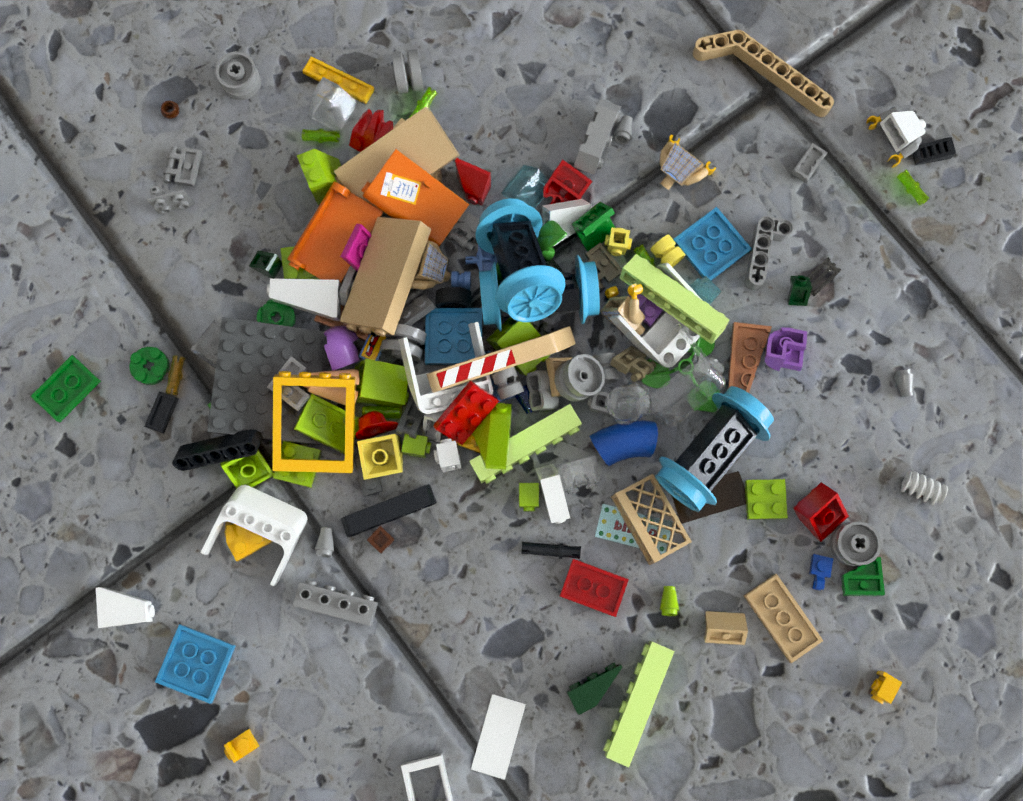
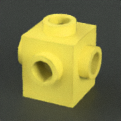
[604,227,632,256]

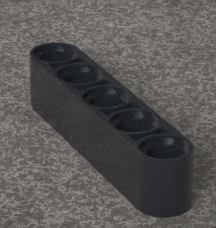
[172,429,263,471]
[341,484,437,538]

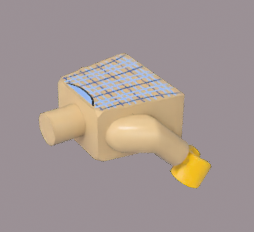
[659,135,716,190]
[411,240,451,290]
[600,284,645,335]

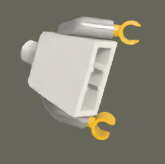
[866,108,926,168]

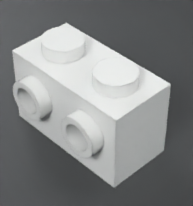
[434,439,462,472]

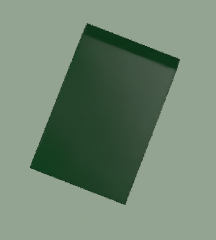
[249,251,282,279]

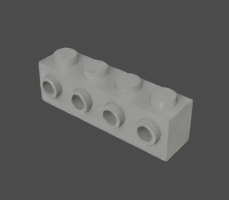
[292,580,378,626]

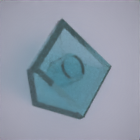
[501,165,548,208]

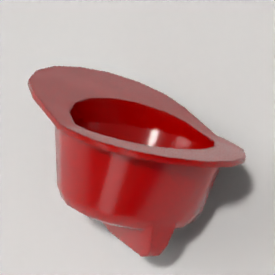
[355,411,399,439]

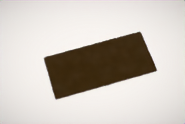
[672,471,746,524]

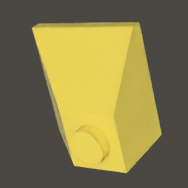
[357,434,403,480]

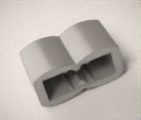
[526,370,559,412]

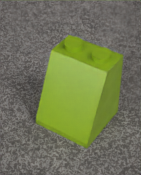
[297,149,343,205]
[486,317,550,376]
[354,359,409,407]

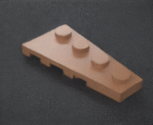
[727,322,772,393]

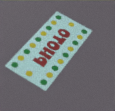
[595,504,673,554]

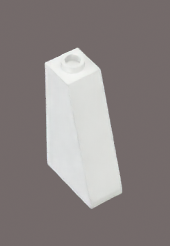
[267,279,342,321]

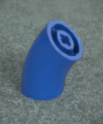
[589,420,658,466]

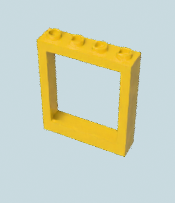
[272,371,356,473]

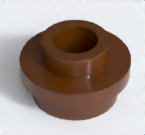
[161,101,180,119]

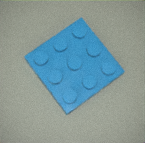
[673,207,752,284]
[425,308,483,365]
[155,624,236,704]

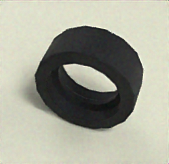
[436,287,472,308]

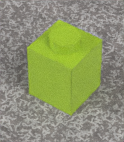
[401,434,432,458]
[519,483,539,512]

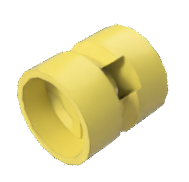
[650,234,686,268]

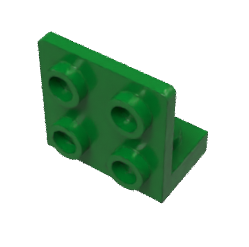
[571,202,615,252]

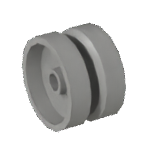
[392,49,424,94]
[215,51,261,100]
[380,324,427,362]
[554,354,605,402]
[830,521,882,566]

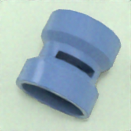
[451,271,471,290]

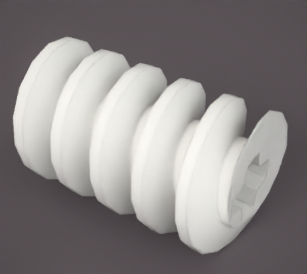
[901,470,948,506]

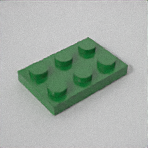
[31,355,101,423]

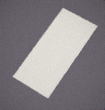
[471,694,526,780]

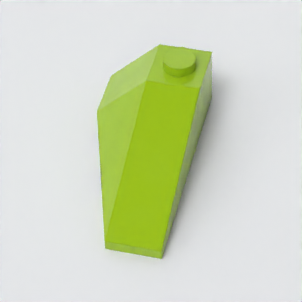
[472,403,512,470]

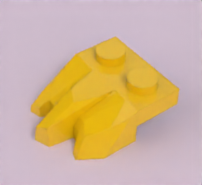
[224,522,273,562]

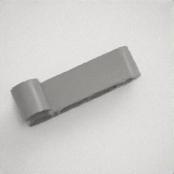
[745,216,793,290]

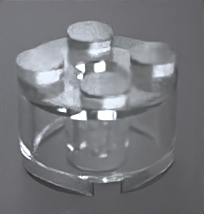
[606,381,652,425]

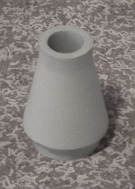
[614,115,632,144]
[894,369,914,397]
[315,527,334,557]

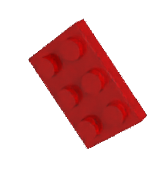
[433,381,499,445]
[560,559,629,617]

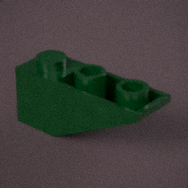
[566,662,623,715]

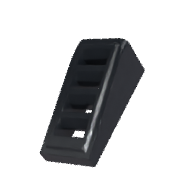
[912,137,956,166]

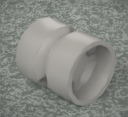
[593,353,620,384]
[491,367,524,400]

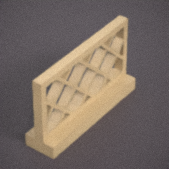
[611,474,692,565]

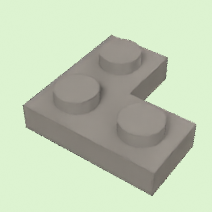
[267,356,310,411]

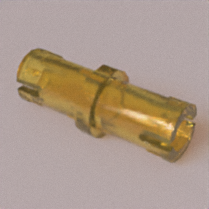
[165,355,185,395]

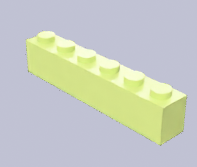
[619,254,729,344]
[469,404,582,484]
[603,641,675,767]

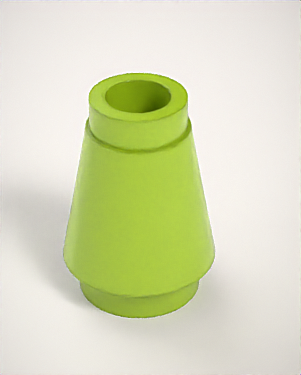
[659,586,679,616]

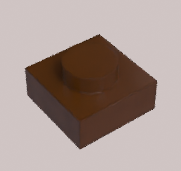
[367,526,395,554]

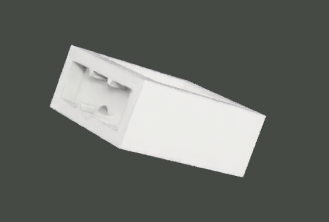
[401,753,453,801]

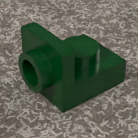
[787,275,812,306]

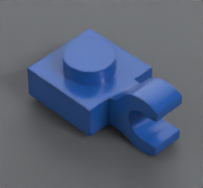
[809,554,834,591]

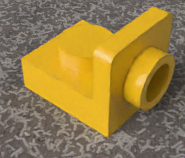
[224,729,259,763]

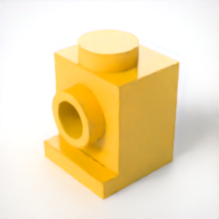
[870,671,902,705]

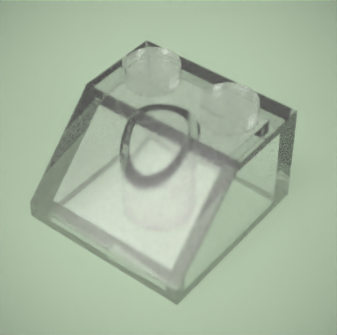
[557,455,601,495]

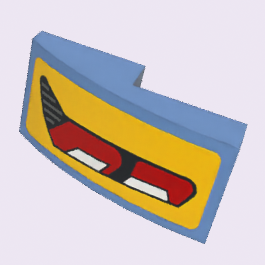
[359,334,388,361]

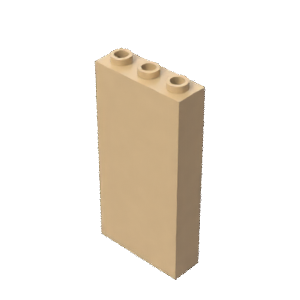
[334,107,460,209]
[340,217,431,337]

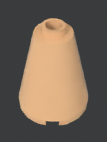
[304,369,360,406]

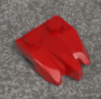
[349,109,393,152]
[543,159,593,204]

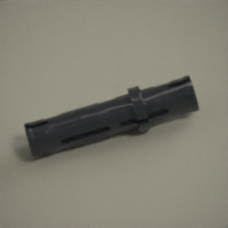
[521,541,581,559]

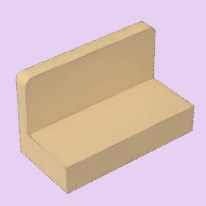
[704,611,748,645]

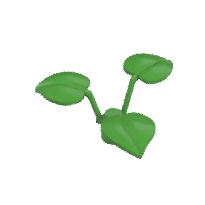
[496,220,567,285]
[641,337,719,413]

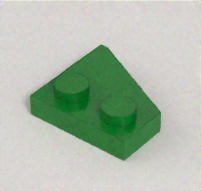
[841,557,885,596]

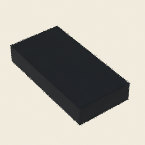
[144,391,179,434]

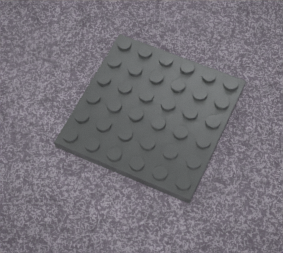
[207,317,332,446]

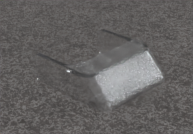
[618,324,725,428]

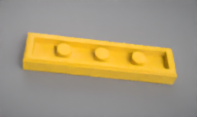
[302,56,375,104]

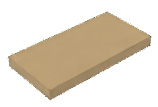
[743,574,823,663]

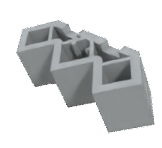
[574,99,622,174]

